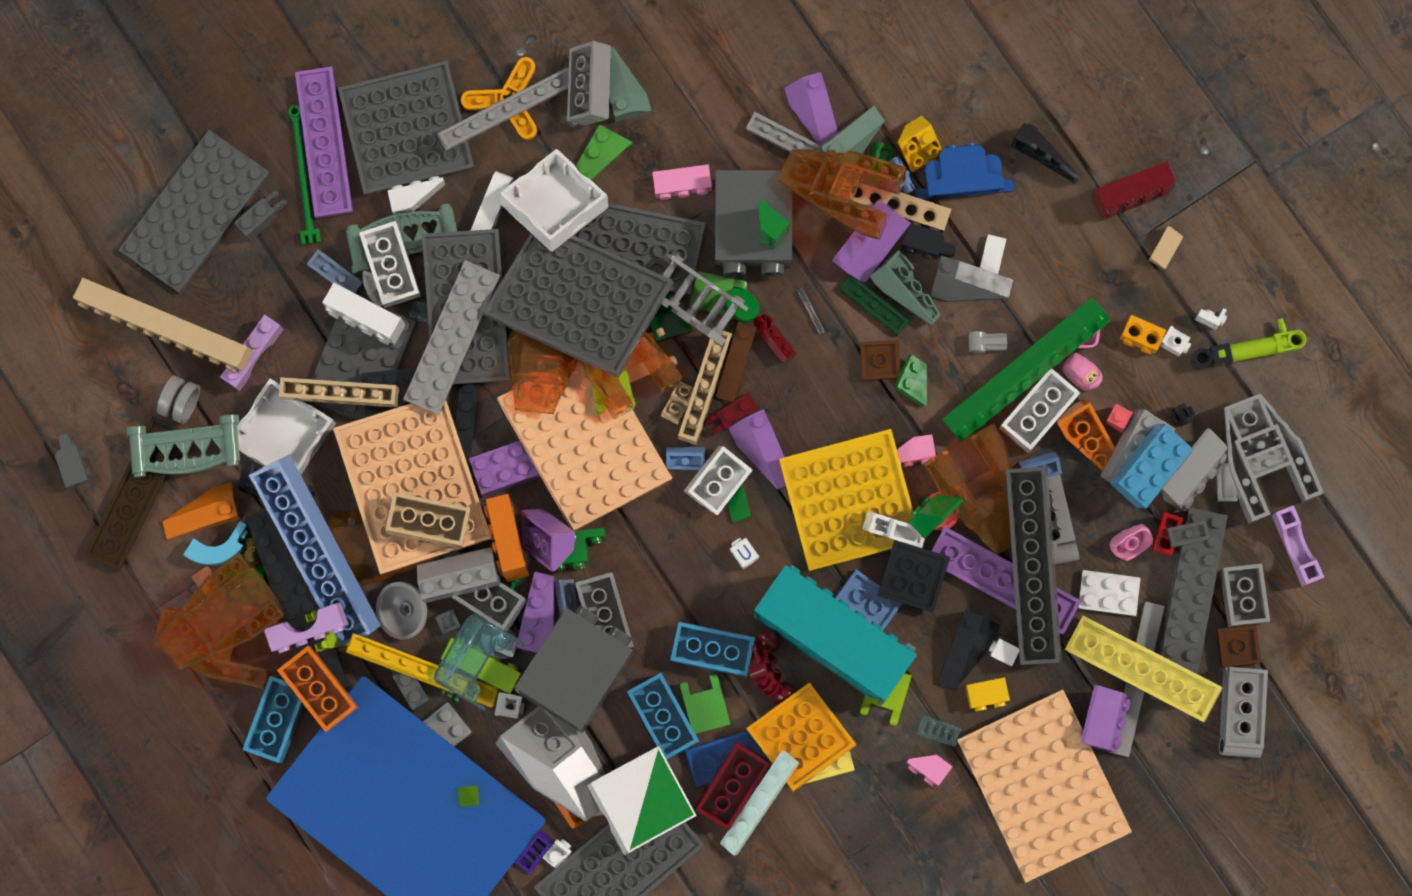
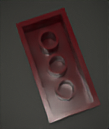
[1092,161,1176,219]
[694,740,770,830]

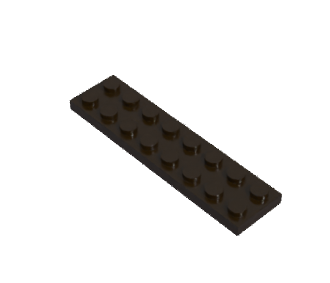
[85,416,181,571]

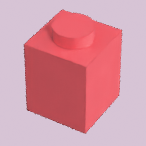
[1104,404,1133,433]

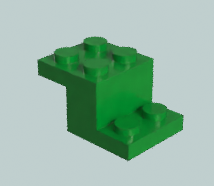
[555,528,606,572]

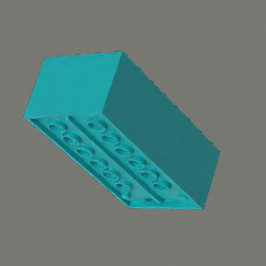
[754,565,917,706]

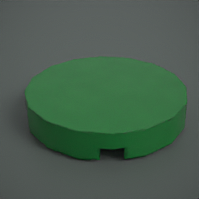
[723,288,759,323]

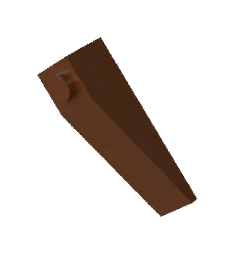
[716,322,756,403]

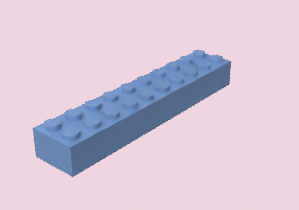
[249,454,381,646]

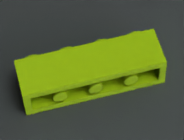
[441,636,521,694]

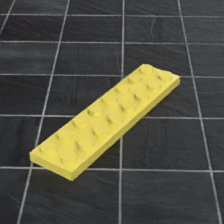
[1065,616,1222,722]

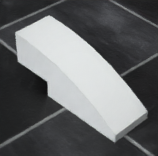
[862,511,925,548]

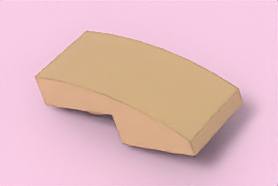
[661,381,694,425]

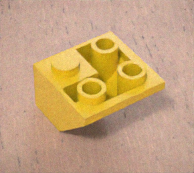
[898,116,942,173]

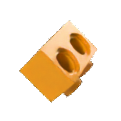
[1120,315,1166,355]

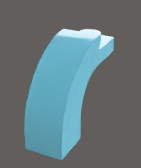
[183,521,250,566]

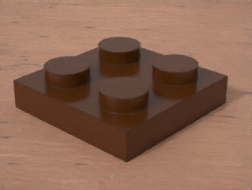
[860,340,900,381]
[1216,624,1261,668]

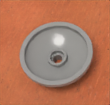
[376,582,427,640]

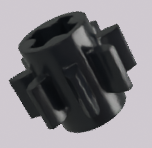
[1170,403,1195,427]

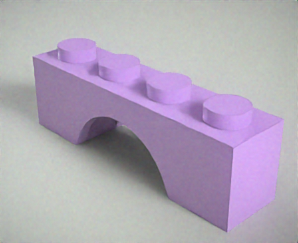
[220,315,284,391]
[1271,505,1324,587]
[264,603,349,654]

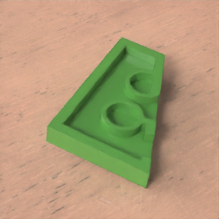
[576,125,633,181]

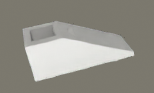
[387,176,445,215]

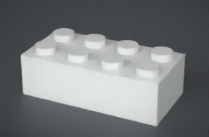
[359,221,421,308]
[322,283,405,345]
[999,369,1080,453]

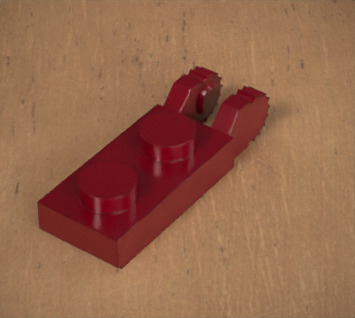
[753,314,797,363]
[704,393,759,436]

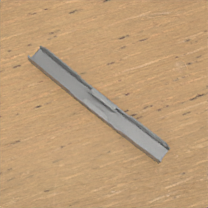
[797,287,824,334]

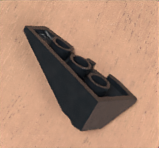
[937,610,1000,691]

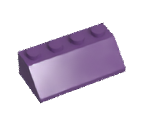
[832,200,911,284]
[521,508,576,571]

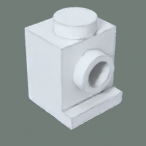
[1160,326,1191,357]
[495,692,525,719]

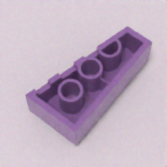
[516,572,555,653]

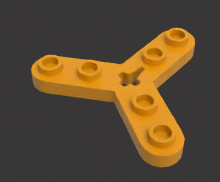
[461,57,537,140]

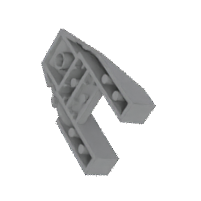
[1224,394,1324,524]

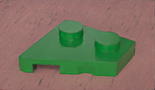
[894,354,927,407]

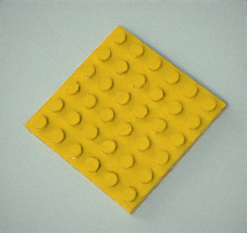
[779,429,913,571]

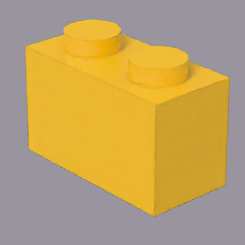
[965,678,1010,712]

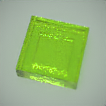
[458,785,480,807]

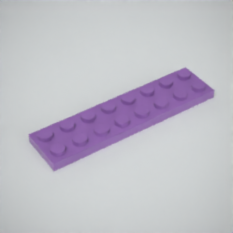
[295,67,353,218]
[932,527,1081,635]

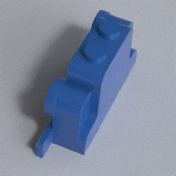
[915,143,1014,200]

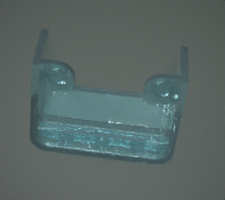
[434,614,524,711]

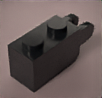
[901,223,956,260]

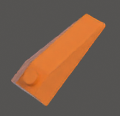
[1057,399,1115,471]

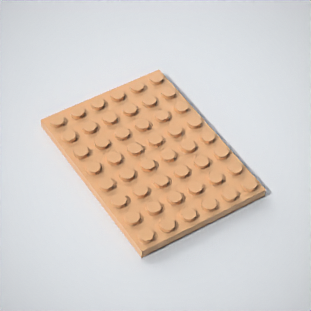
[497,358,672,531]
[333,400,492,575]
[957,690,1132,883]

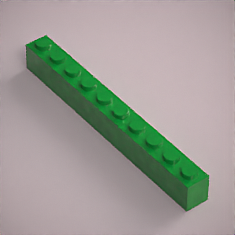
[942,298,1111,442]

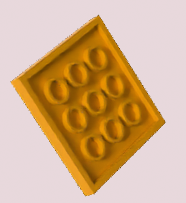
[746,683,856,792]

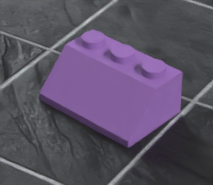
[1081,685,1131,753]

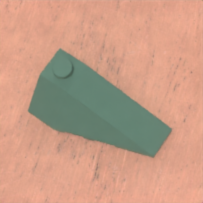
[609,47,652,122]
[815,106,885,180]
[870,249,941,325]

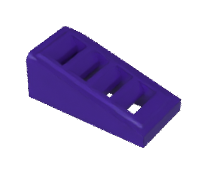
[514,830,555,874]

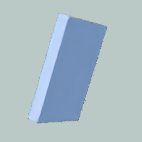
[835,569,903,632]

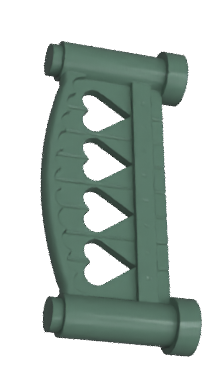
[346,204,457,276]
[126,415,240,478]

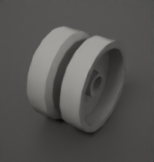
[157,375,200,424]

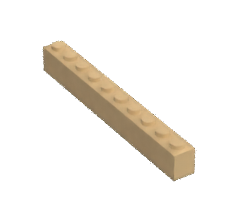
[73,278,253,372]

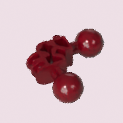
[749,629,797,704]

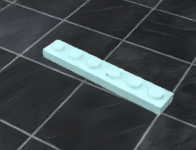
[720,750,799,856]

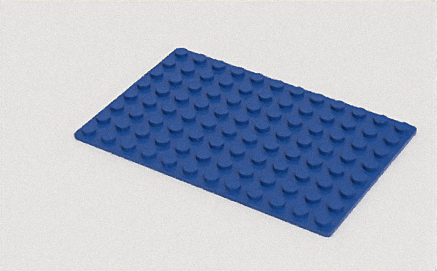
[266,677,546,896]

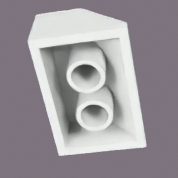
[684,446,752,515]

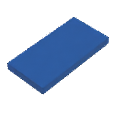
[684,731,770,788]

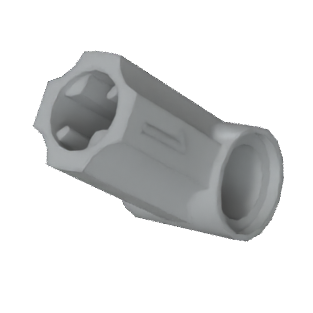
[969,331,1007,353]

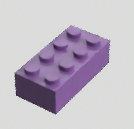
[469,441,541,498]

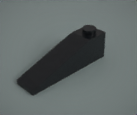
[1011,123,1080,184]

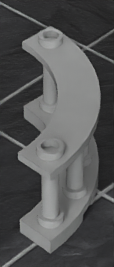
[662,253,748,346]

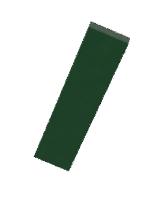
[839,275,910,337]

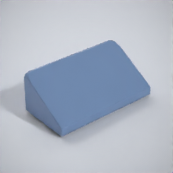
[666,447,705,470]
[1019,452,1062,477]

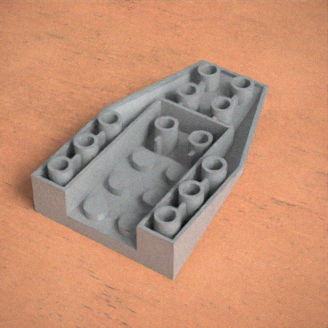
[495,706,606,822]

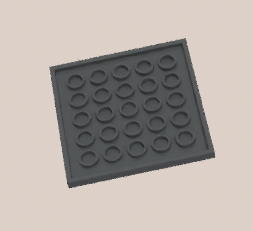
[338,61,474,196]

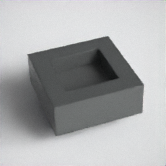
[435,609,461,635]

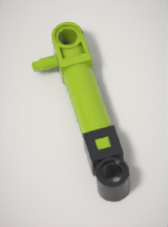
[1191,318,1306,370]

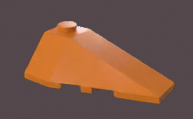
[162,482,242,540]

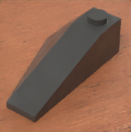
[930,256,1013,302]

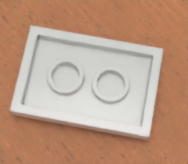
[1077,570,1140,617]

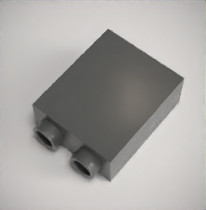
[715,170,792,277]
[515,605,633,734]

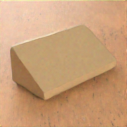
[1148,226,1183,269]

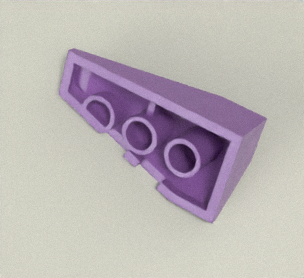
[784,72,838,145]
[729,409,786,490]

